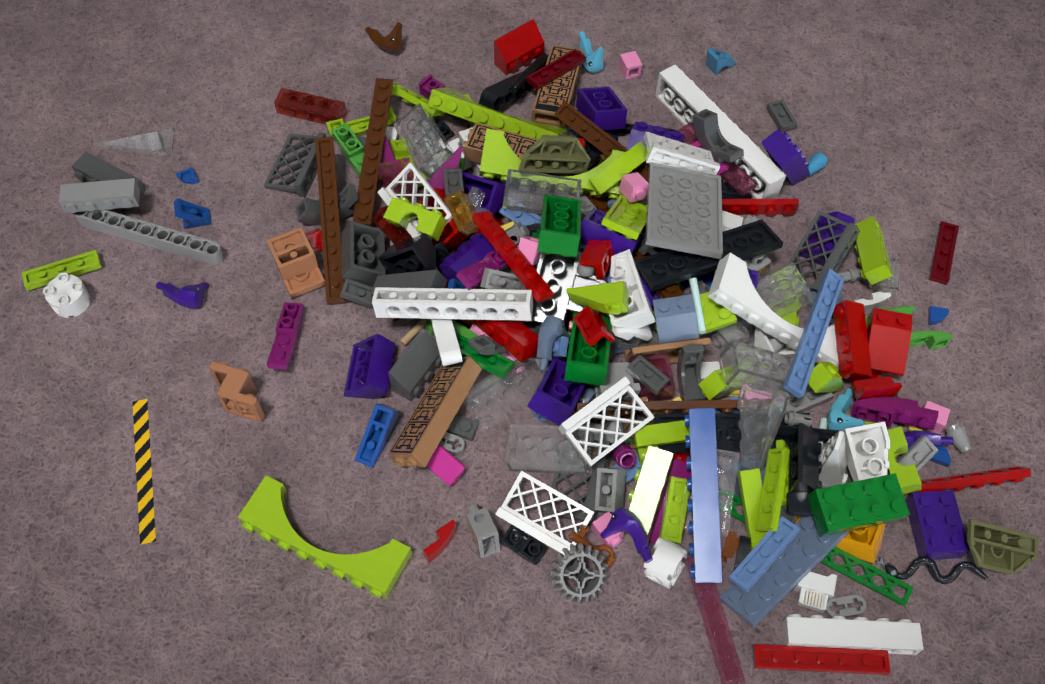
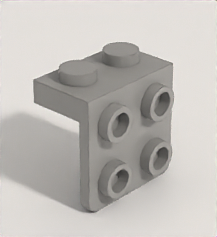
[594,362,641,401]

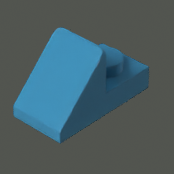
[706,48,736,75]

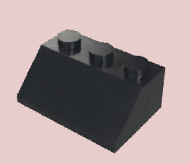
[378,233,436,274]
[789,423,822,493]

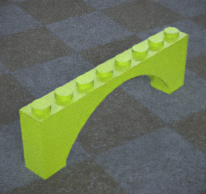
[428,87,569,139]
[479,129,625,200]
[238,475,412,599]

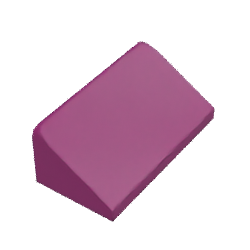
[426,444,466,486]

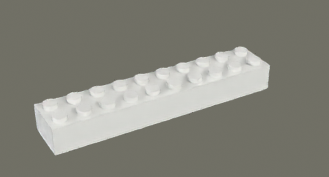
[655,65,786,199]

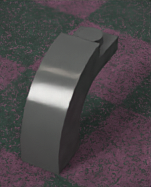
[692,109,744,163]
[295,183,358,225]
[677,343,705,401]

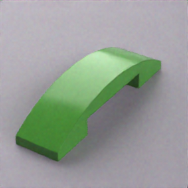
[909,331,953,350]

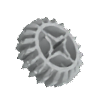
[550,543,609,603]

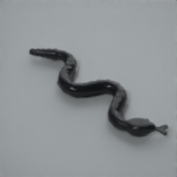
[876,556,988,584]

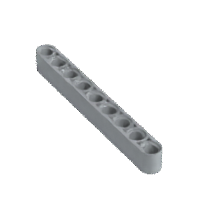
[73,210,224,265]

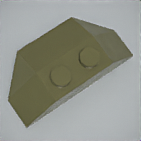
[518,135,591,174]
[967,519,1039,575]

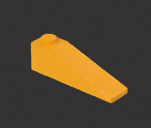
[794,516,886,563]

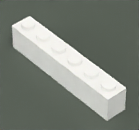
[782,614,924,655]

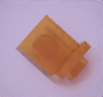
[721,531,740,562]

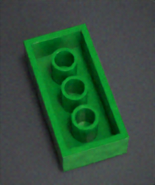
[537,194,582,257]
[564,312,612,385]
[807,473,910,537]

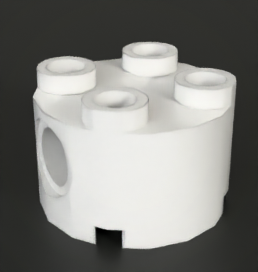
[43,273,90,318]
[643,537,689,589]

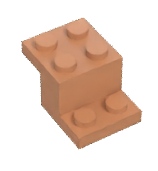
[266,227,325,299]
[209,361,265,423]

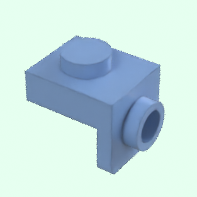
[552,336,570,361]

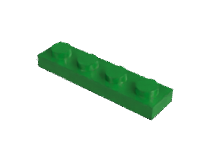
[455,332,514,379]

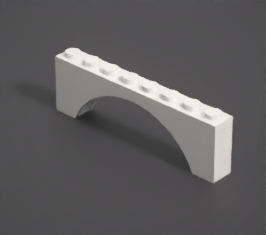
[708,253,839,370]

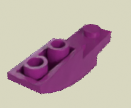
[456,250,509,290]
[267,302,304,370]
[851,397,939,430]

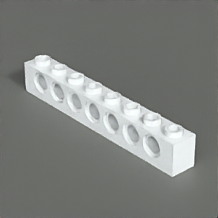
[372,287,533,321]

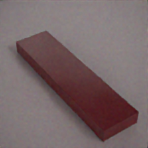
[526,49,586,90]
[928,221,959,285]

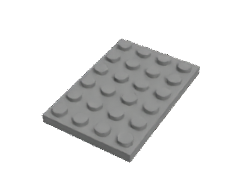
[645,162,723,259]

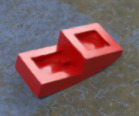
[423,519,456,563]

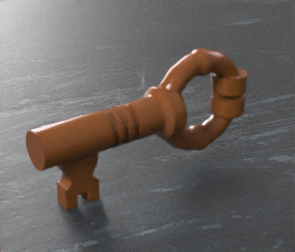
[568,524,616,568]

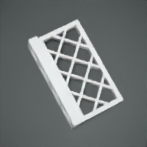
[644,132,720,175]
[378,163,454,243]
[558,376,655,467]
[495,471,595,555]

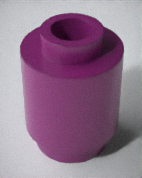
[610,441,636,468]

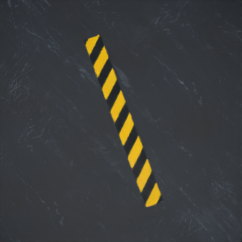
[132,399,156,545]

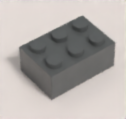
[341,221,385,286]

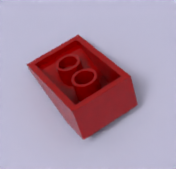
[866,308,913,376]

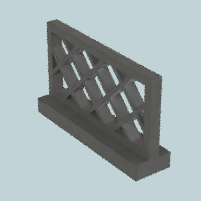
[264,133,326,197]
[782,210,860,292]
[545,437,611,525]

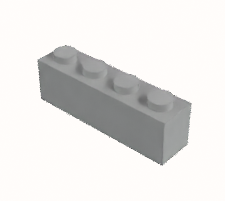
[59,178,140,213]

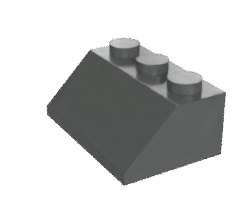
[388,329,442,401]

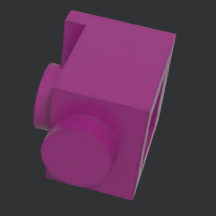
[419,74,445,100]

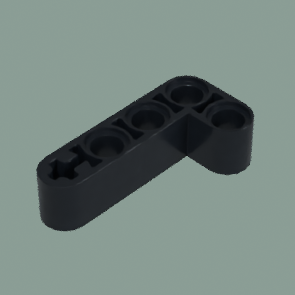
[479,72,534,112]

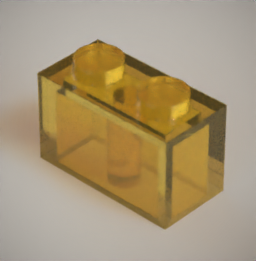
[444,190,479,236]

